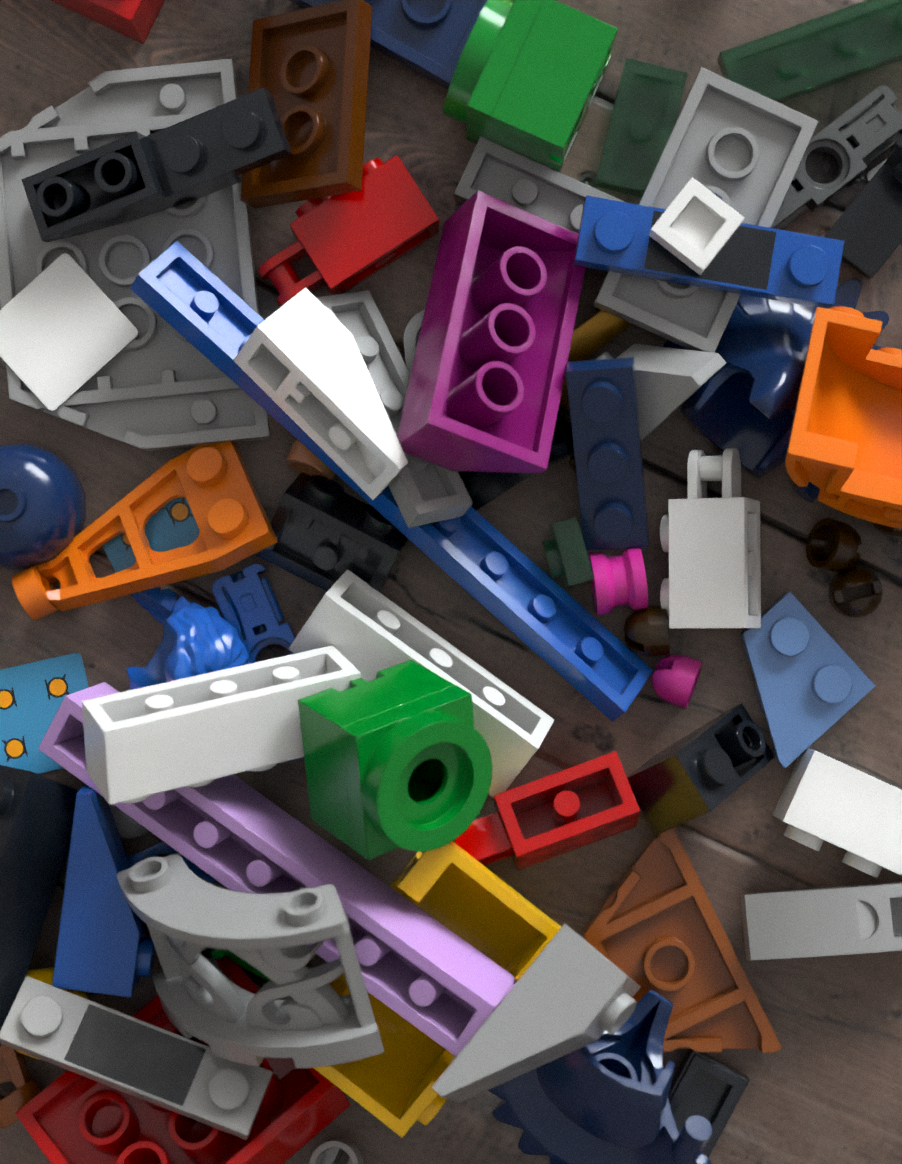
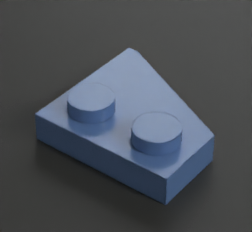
[740,592,876,768]

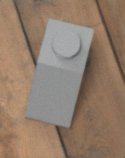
[568,344,727,441]

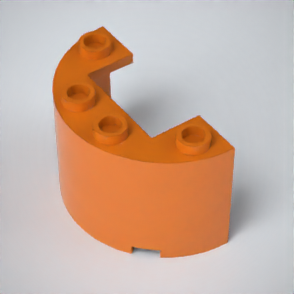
[785,306,902,529]

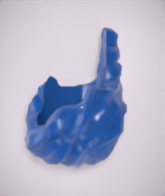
[126,587,251,690]

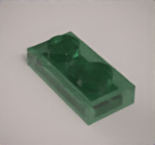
[594,58,688,198]

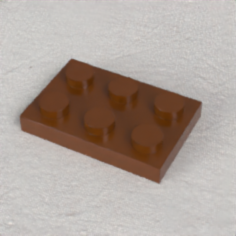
[240,0,372,209]

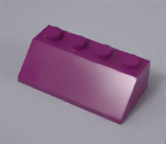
[397,190,585,473]

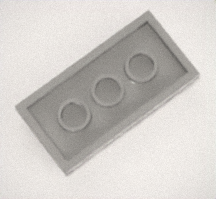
[593,67,819,353]

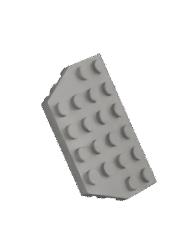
[0,58,272,451]

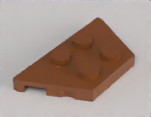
[582,828,782,1053]

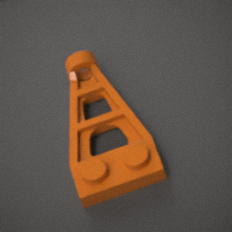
[12,441,278,621]

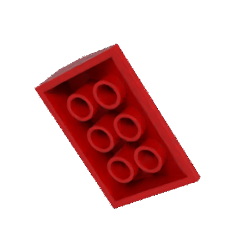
[15,955,350,1164]

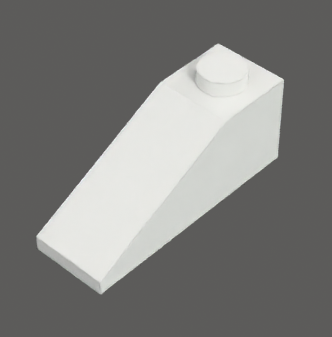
[233,287,408,500]

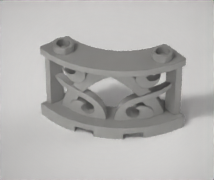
[117,853,385,1068]

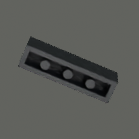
[0,765,78,1047]

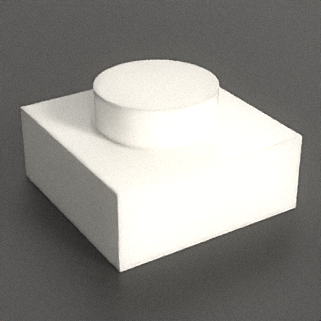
[648,177,745,276]

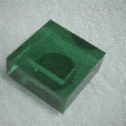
[541,517,594,588]

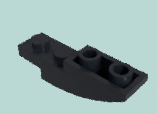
[22,88,292,242]

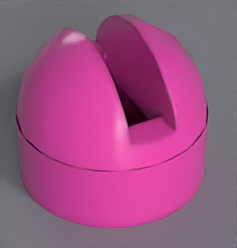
[651,654,703,709]

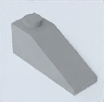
[431,924,641,1103]

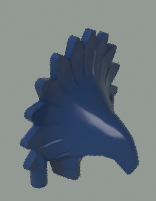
[662,278,889,503]
[487,990,712,1164]

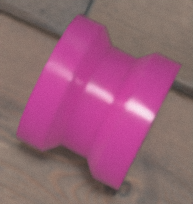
[588,548,649,615]

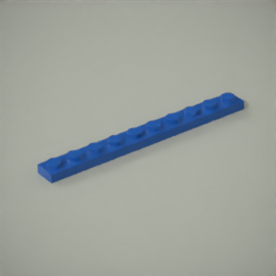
[130,241,654,722]

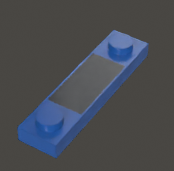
[573,195,844,309]

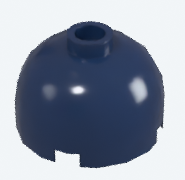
[0,444,86,570]

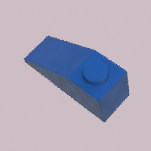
[52,784,156,998]

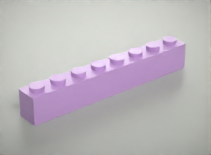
[38,682,518,1057]

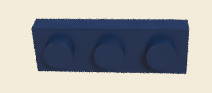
[566,357,649,551]

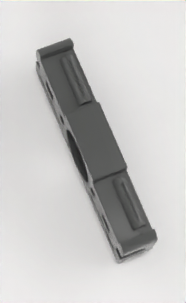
[771,85,902,230]

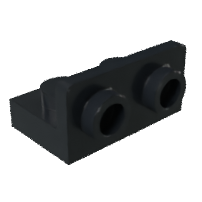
[257,473,408,593]

